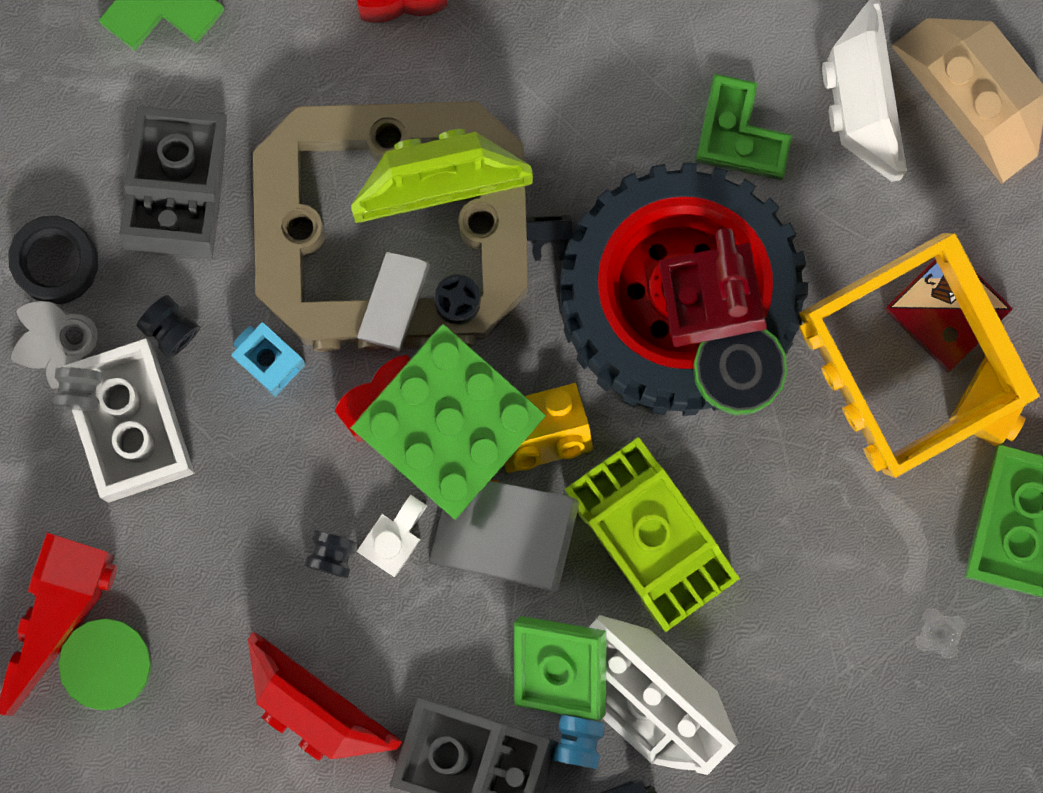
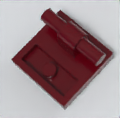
[659,228,767,347]

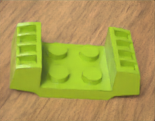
[564,437,740,632]

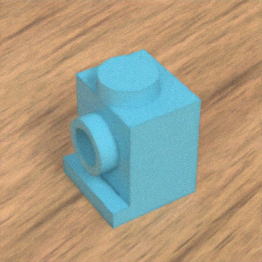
[231,322,306,397]

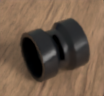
[136,295,201,358]

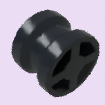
[434,274,481,325]
[304,531,358,579]

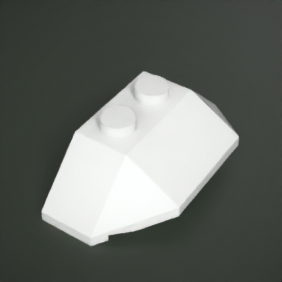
[822,0,907,181]
[588,615,738,775]

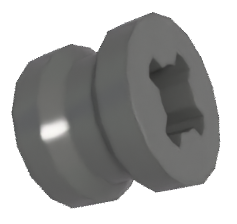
[52,367,103,411]

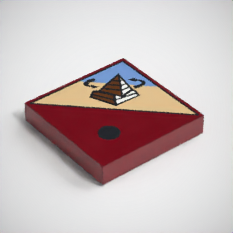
[884,259,1013,373]

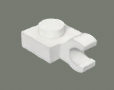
[356,495,427,577]

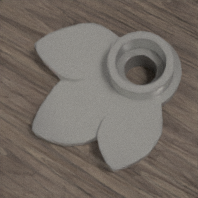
[11,300,98,389]

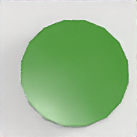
[58,618,152,711]

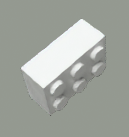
[58,339,195,503]

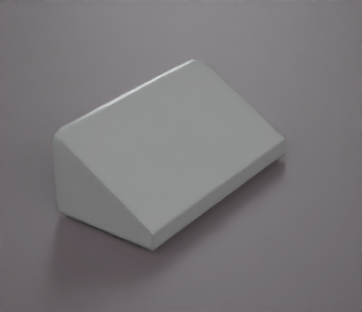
[357,252,430,353]

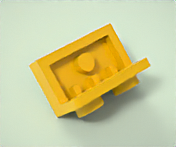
[504,383,593,473]

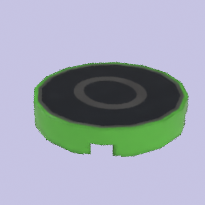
[693,329,787,415]

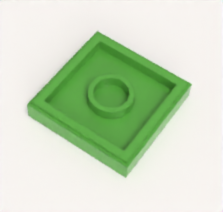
[514,616,607,721]

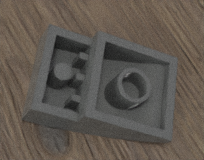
[119,106,227,258]
[429,481,580,592]
[390,697,558,793]

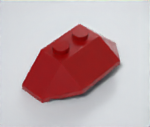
[248,632,403,761]

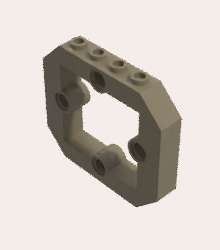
[253,101,528,352]

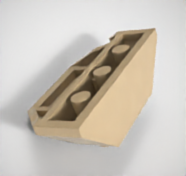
[891,18,1043,184]

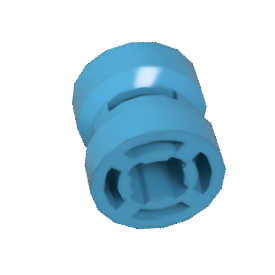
[552,715,606,769]

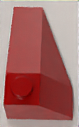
[0,532,117,716]

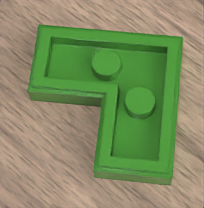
[99,0,225,51]
[695,74,792,181]

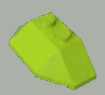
[351,129,533,223]

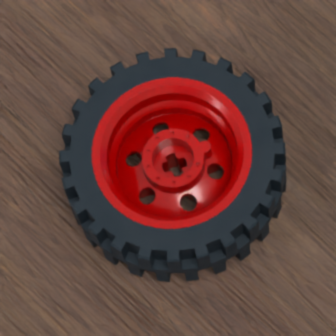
[558,162,808,416]

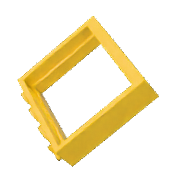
[799,233,1040,478]

